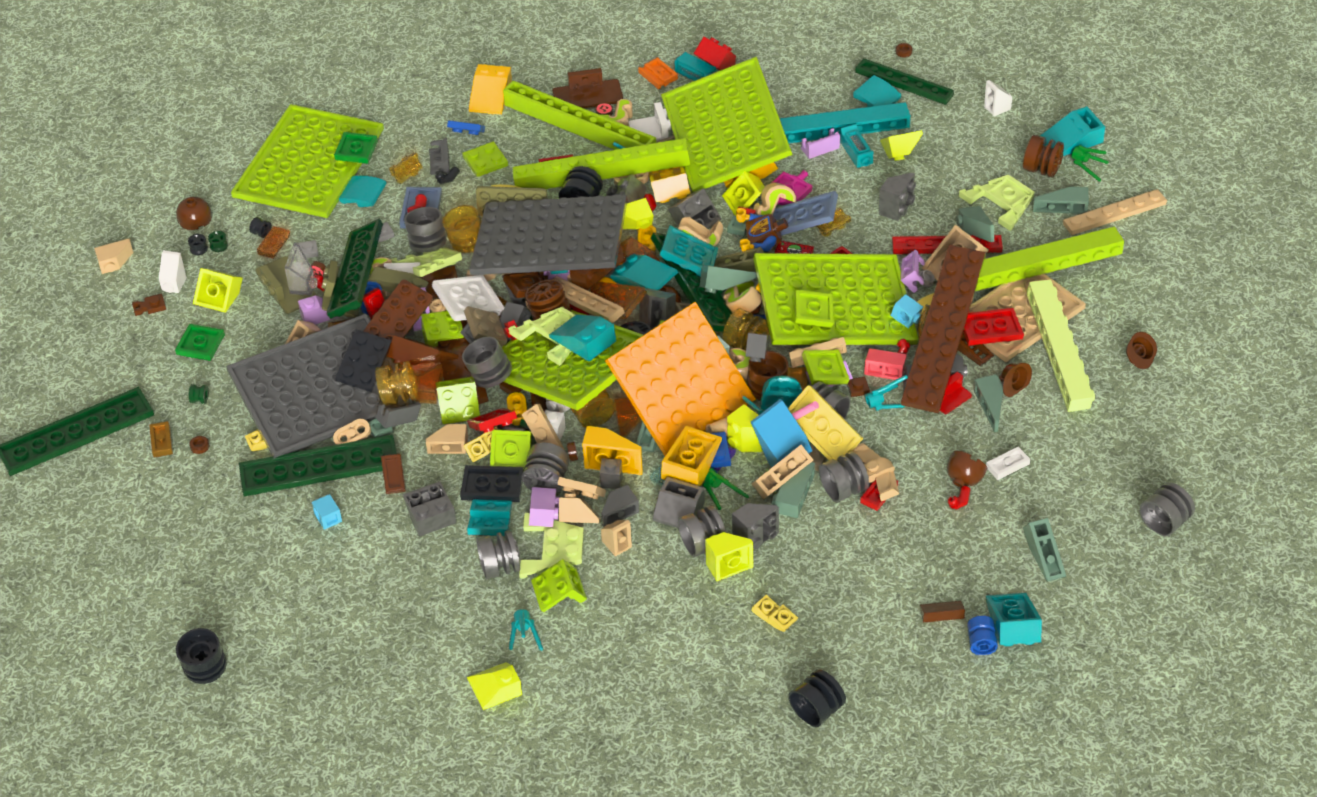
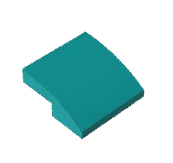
[853,75,901,107]
[339,176,387,207]
[467,499,512,536]

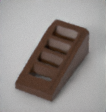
[958,333,994,366]

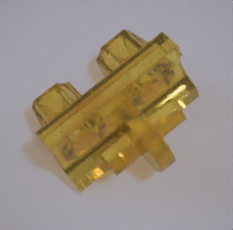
[389,152,423,184]
[816,208,851,237]

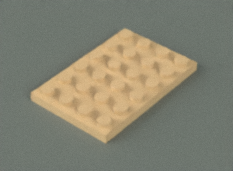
[969,274,1086,362]

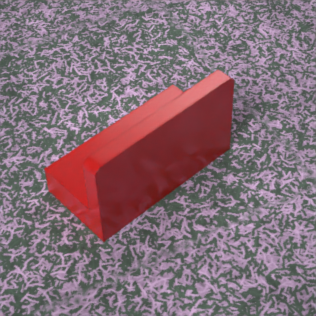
[940,372,972,415]

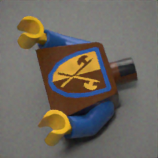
[736,208,789,252]

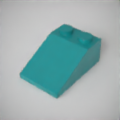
[610,254,678,294]
[549,315,616,362]
[986,593,1042,646]

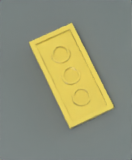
[788,385,863,460]

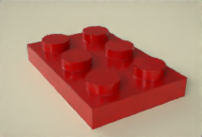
[963,308,1024,346]
[467,408,517,433]

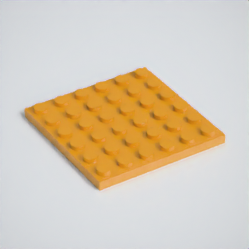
[605,302,756,456]

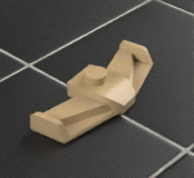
[852,443,899,502]

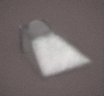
[285,242,317,296]

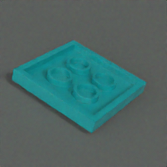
[659,225,719,277]

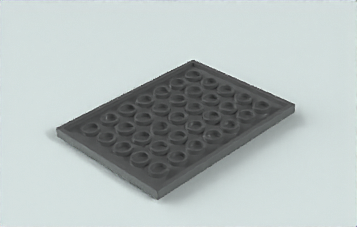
[469,195,628,275]
[226,314,415,458]

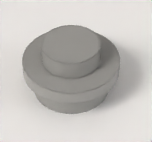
[918,270,935,288]

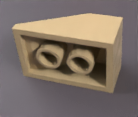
[922,225,988,281]

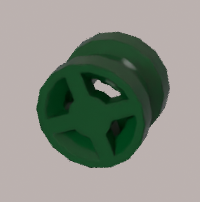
[208,231,228,252]
[189,384,209,404]

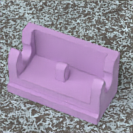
[801,128,840,159]
[901,250,925,293]

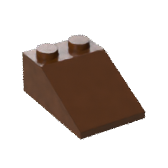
[387,335,459,368]

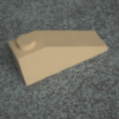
[752,445,813,499]

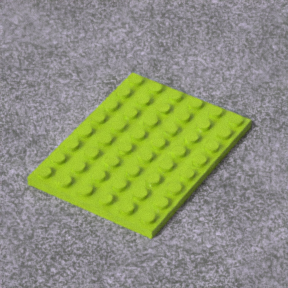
[661,56,793,192]
[231,104,384,218]
[753,253,919,345]
[502,310,643,411]

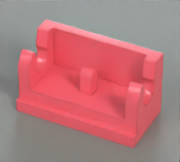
[864,348,907,380]

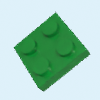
[334,132,378,164]
[175,324,225,361]

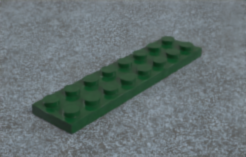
[326,218,383,319]
[651,233,741,334]
[0,387,154,476]
[239,434,397,497]

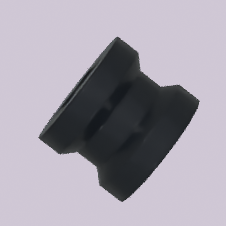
[249,217,272,238]
[188,234,208,256]

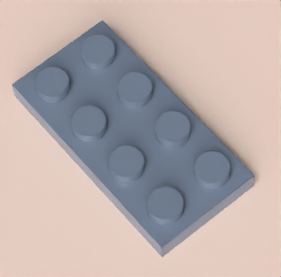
[773,191,838,236]

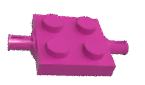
[772,170,812,206]

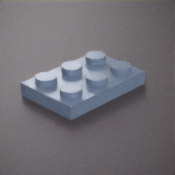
[399,187,442,228]

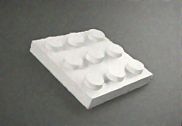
[432,275,505,321]

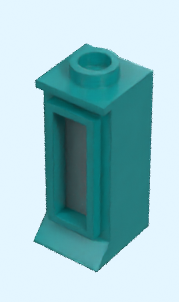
[674,52,717,81]
[840,124,874,168]

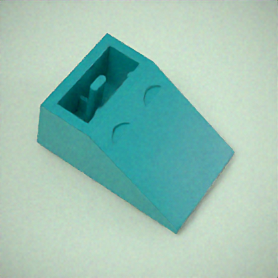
[1040,106,1105,156]

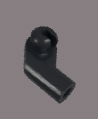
[435,167,460,184]

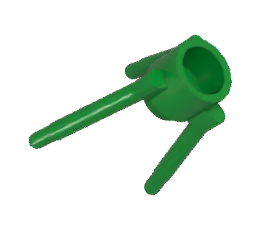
[1072,145,1109,182]
[703,468,749,510]

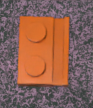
[638,57,678,89]

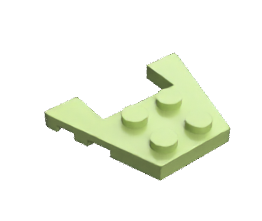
[959,175,1035,231]
[390,247,462,277]
[509,307,575,366]
[519,513,584,578]

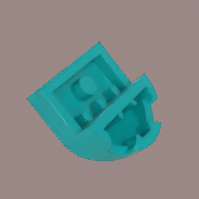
[760,376,803,410]

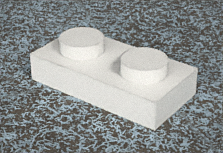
[986,447,1030,480]

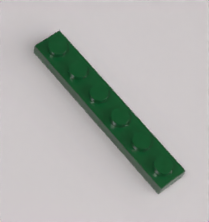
[855,58,954,105]

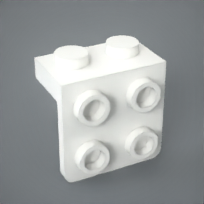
[629,102,671,142]

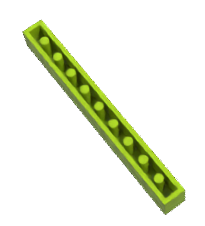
[503,81,656,150]
[512,138,690,189]
[975,226,1124,291]

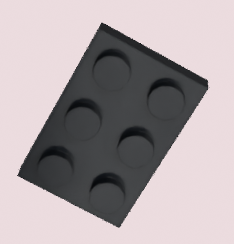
[335,329,392,392]
[460,465,524,502]

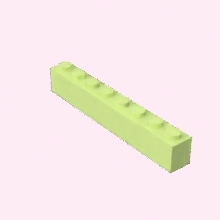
[1026,280,1095,412]

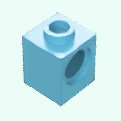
[890,294,923,328]
[312,494,342,529]

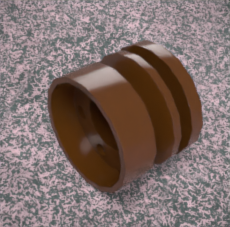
[1023,135,1064,178]
[525,279,571,320]
[747,351,788,401]

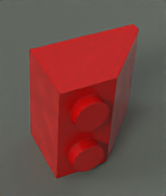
[693,37,736,71]

